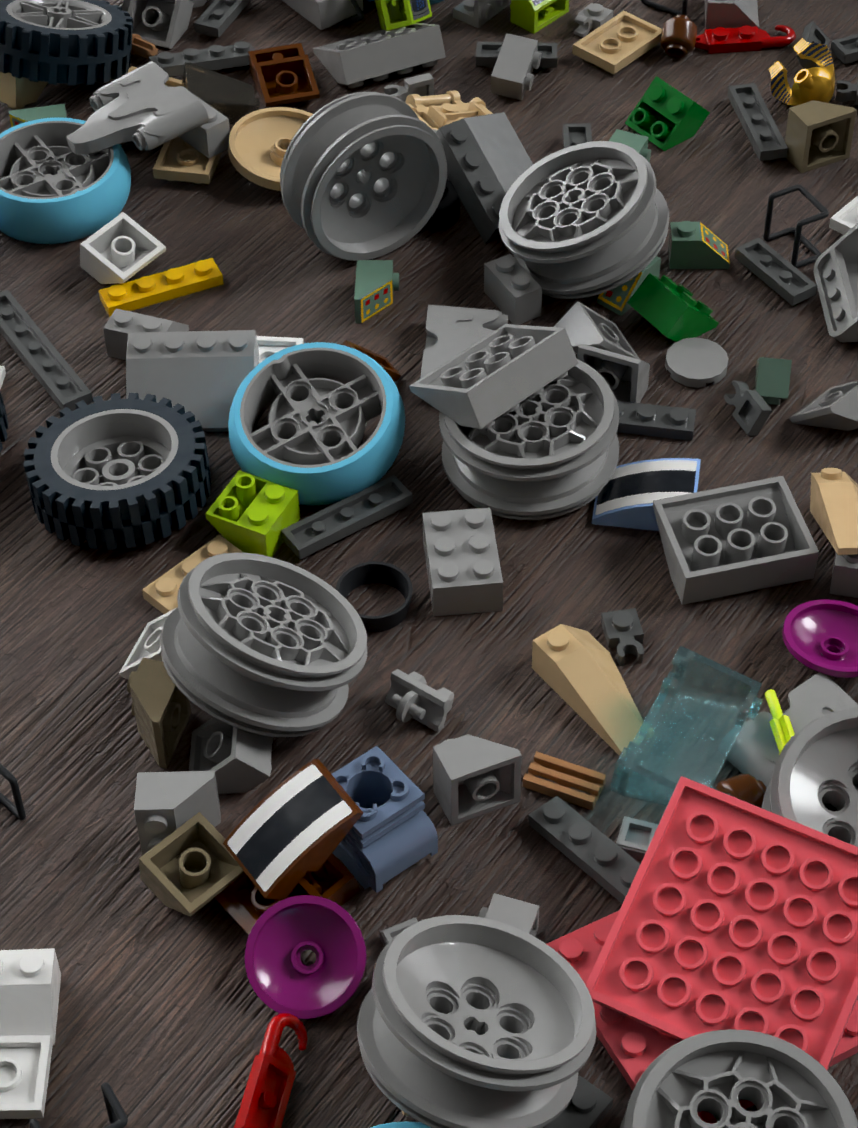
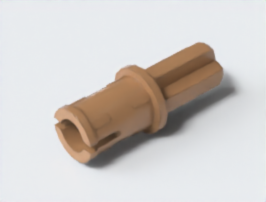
[131,34,158,59]

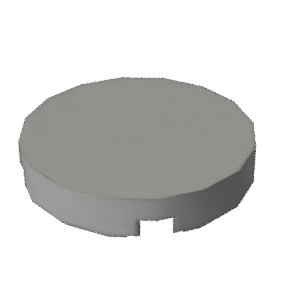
[665,337,729,388]

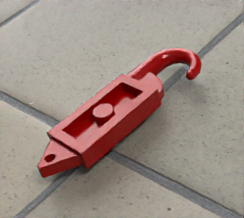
[695,25,796,54]
[234,1013,308,1128]

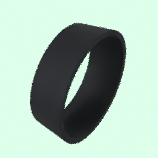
[336,561,413,632]

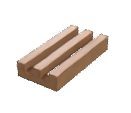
[522,751,606,811]

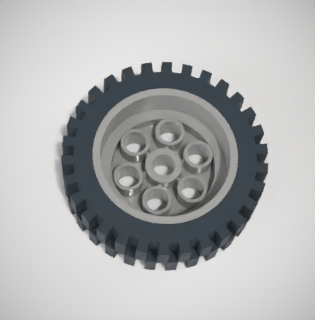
[24,393,212,550]

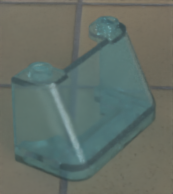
[610,645,763,806]

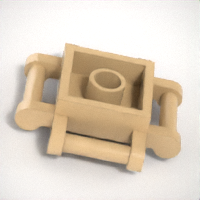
[406,90,493,130]

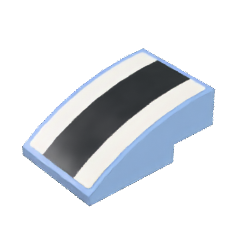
[592,458,701,531]

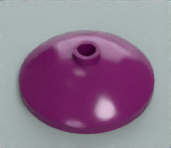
[782,599,858,678]
[245,895,367,1019]

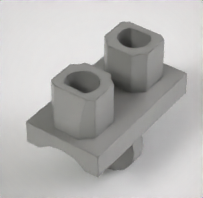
[385,669,454,732]

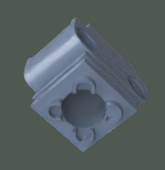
[332,746,438,893]

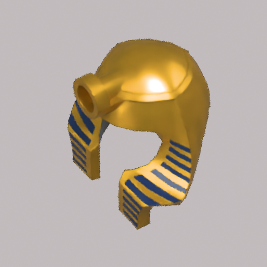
[768,38,835,106]

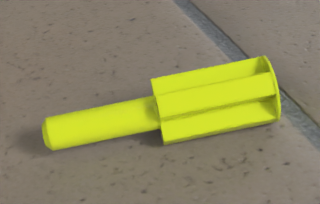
[765,689,795,755]

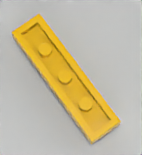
[99,258,224,317]

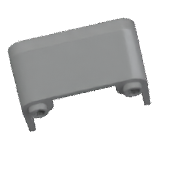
[813,223,858,342]

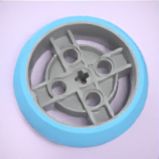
[0,118,131,244]
[228,342,405,506]

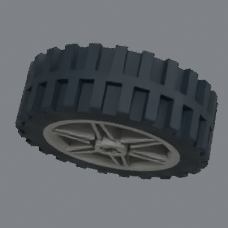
[0,0,133,86]

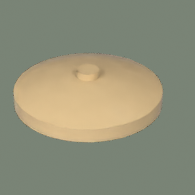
[228,107,313,191]

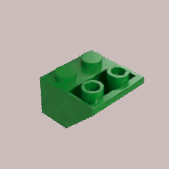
[625,76,710,151]
[627,273,719,342]

